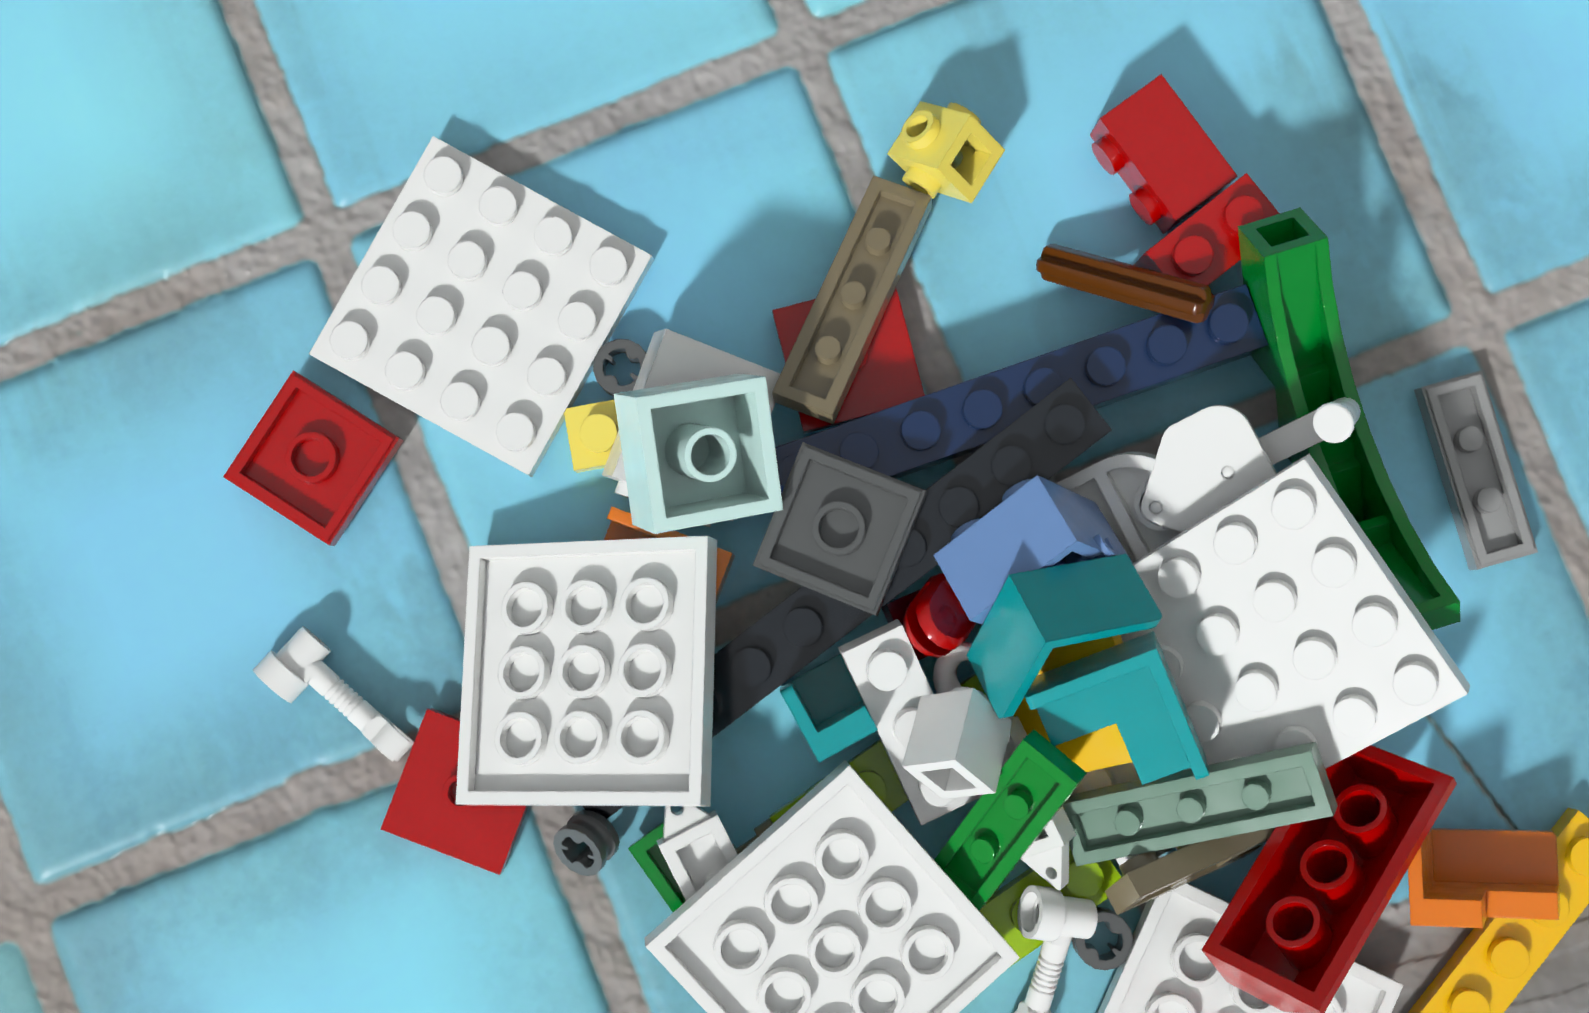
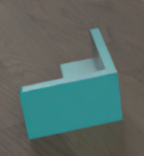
[966,554,1162,719]
[1025,631,1210,785]
[780,653,878,763]

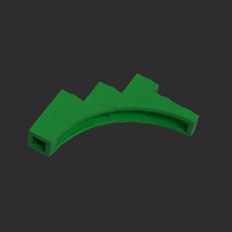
[1238,207,1460,630]

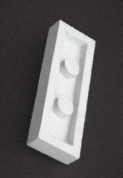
[838,619,980,826]

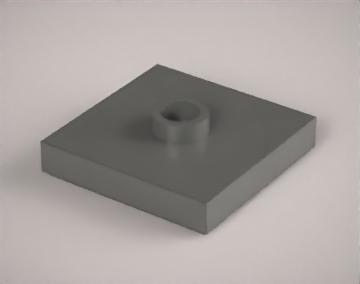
[753,442,927,616]

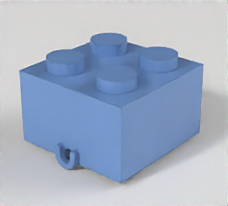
[933,475,1133,625]

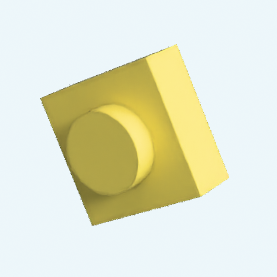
[564,400,619,473]

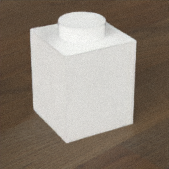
[902,687,1013,799]

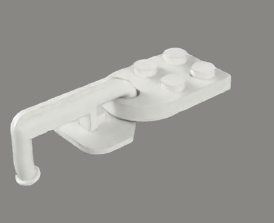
[1056,397,1361,563]

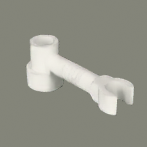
[253,626,414,762]
[1014,885,1098,1013]

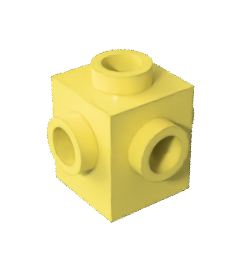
[887,101,1005,203]

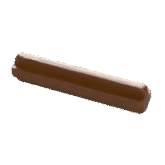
[1036,244,1215,323]

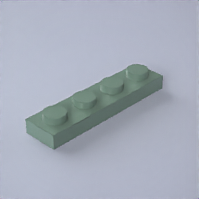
[1062,742,1338,866]

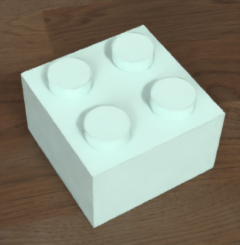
[614,374,783,534]

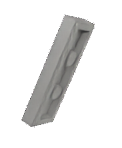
[1414,370,1538,570]

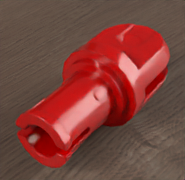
[903,573,976,657]

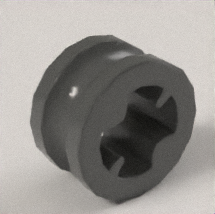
[593,339,646,397]
[553,810,620,876]
[1071,907,1133,970]

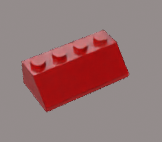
[1202,745,1457,1013]

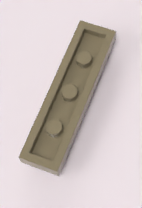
[772,175,932,425]

